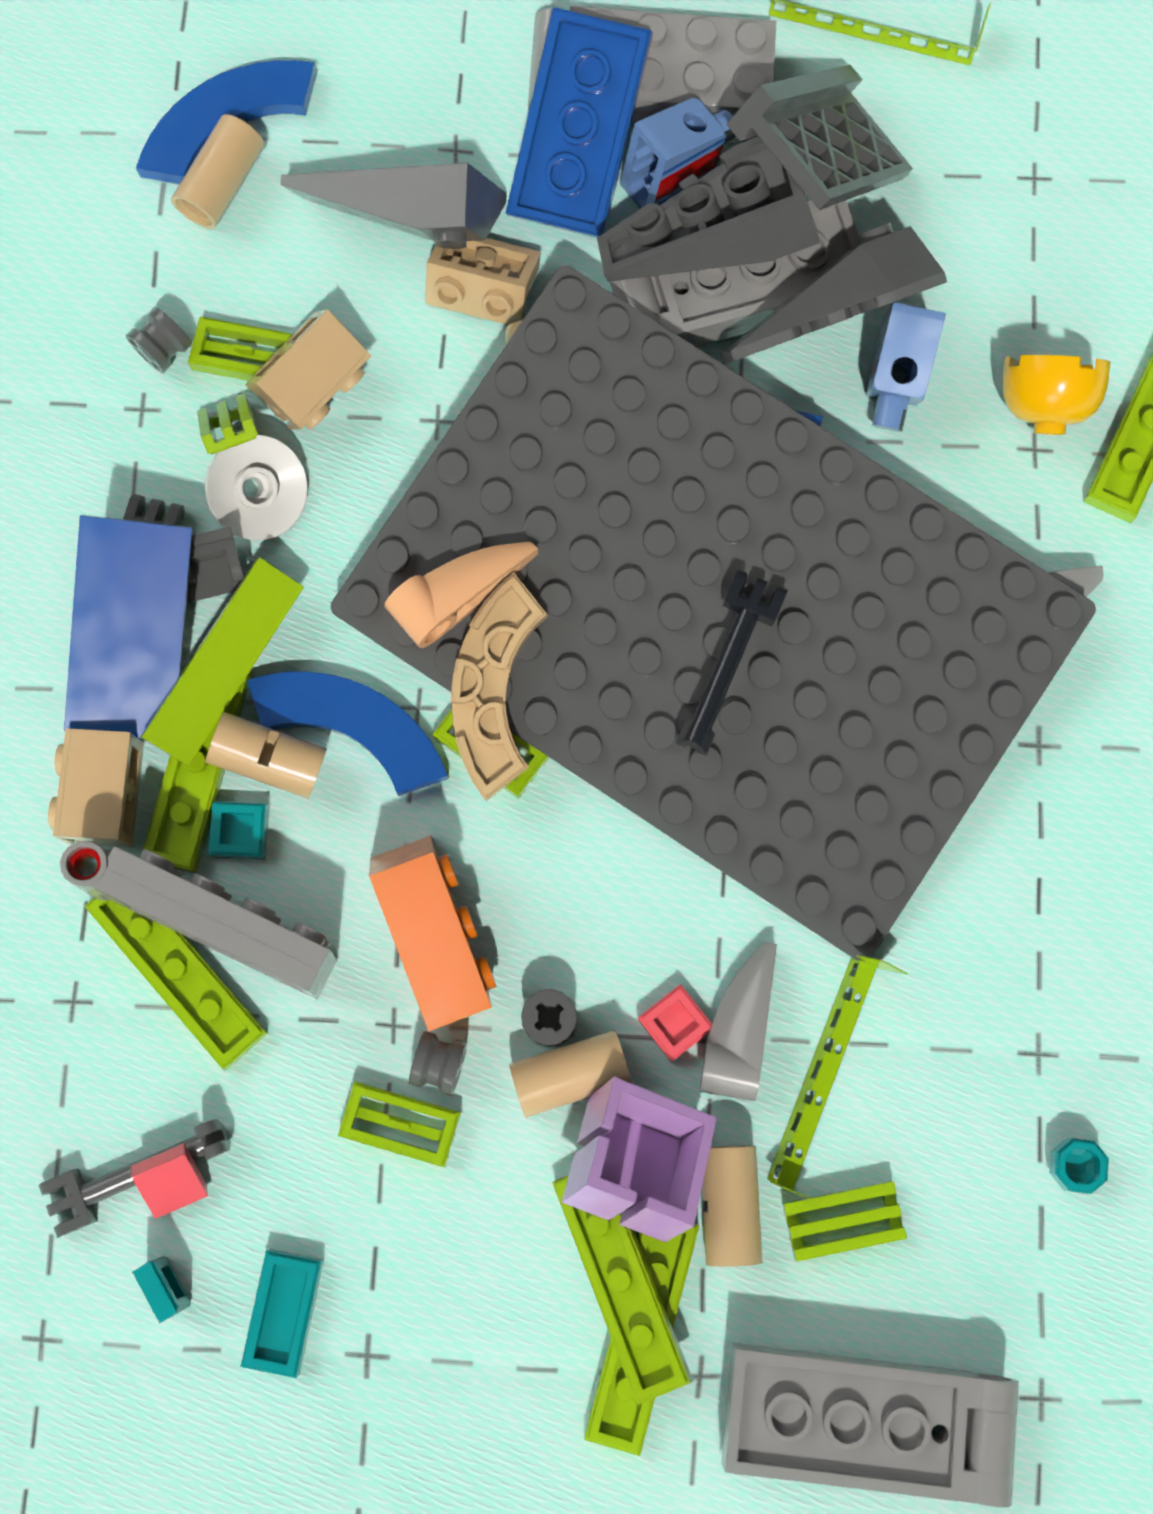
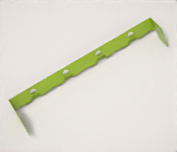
[769,0,991,65]
[767,955,908,1200]

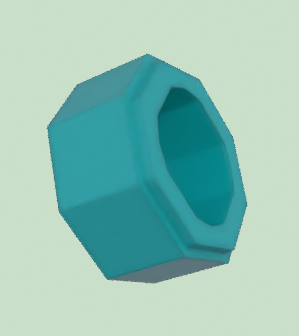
[1049,1138,1109,1194]

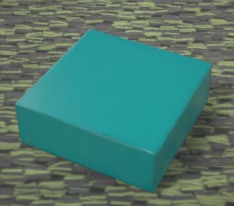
[208,802,270,860]
[132,1256,190,1324]

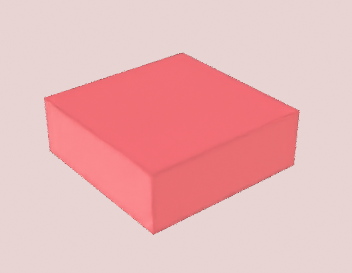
[637,984,712,1062]
[131,1143,208,1219]

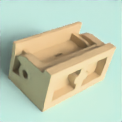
[245,309,371,430]
[48,728,144,848]

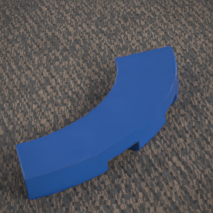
[136,60,317,184]
[247,671,449,796]

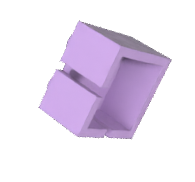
[562,1077,717,1242]

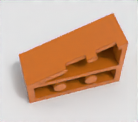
[369,835,497,1032]

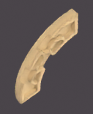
[451,572,548,801]

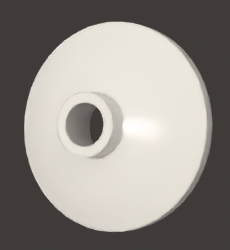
[205,435,308,541]

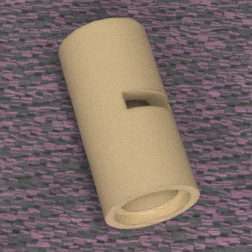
[171,114,265,229]
[205,712,327,799]
[509,1030,632,1118]
[702,1146,763,1267]

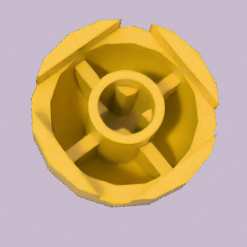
[1003,355,1111,435]

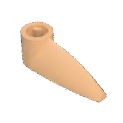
[384,542,538,648]

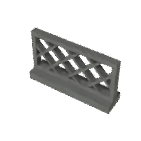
[726,65,913,210]

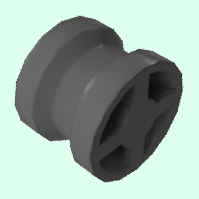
[126,307,192,374]
[521,989,577,1047]
[408,1031,467,1096]

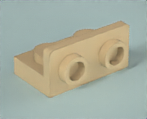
[425,238,541,325]

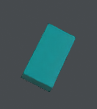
[240,1249,324,1378]

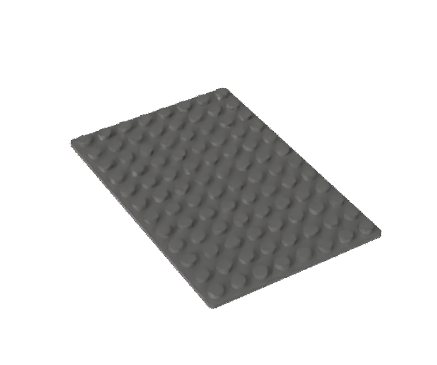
[331,266,1096,961]

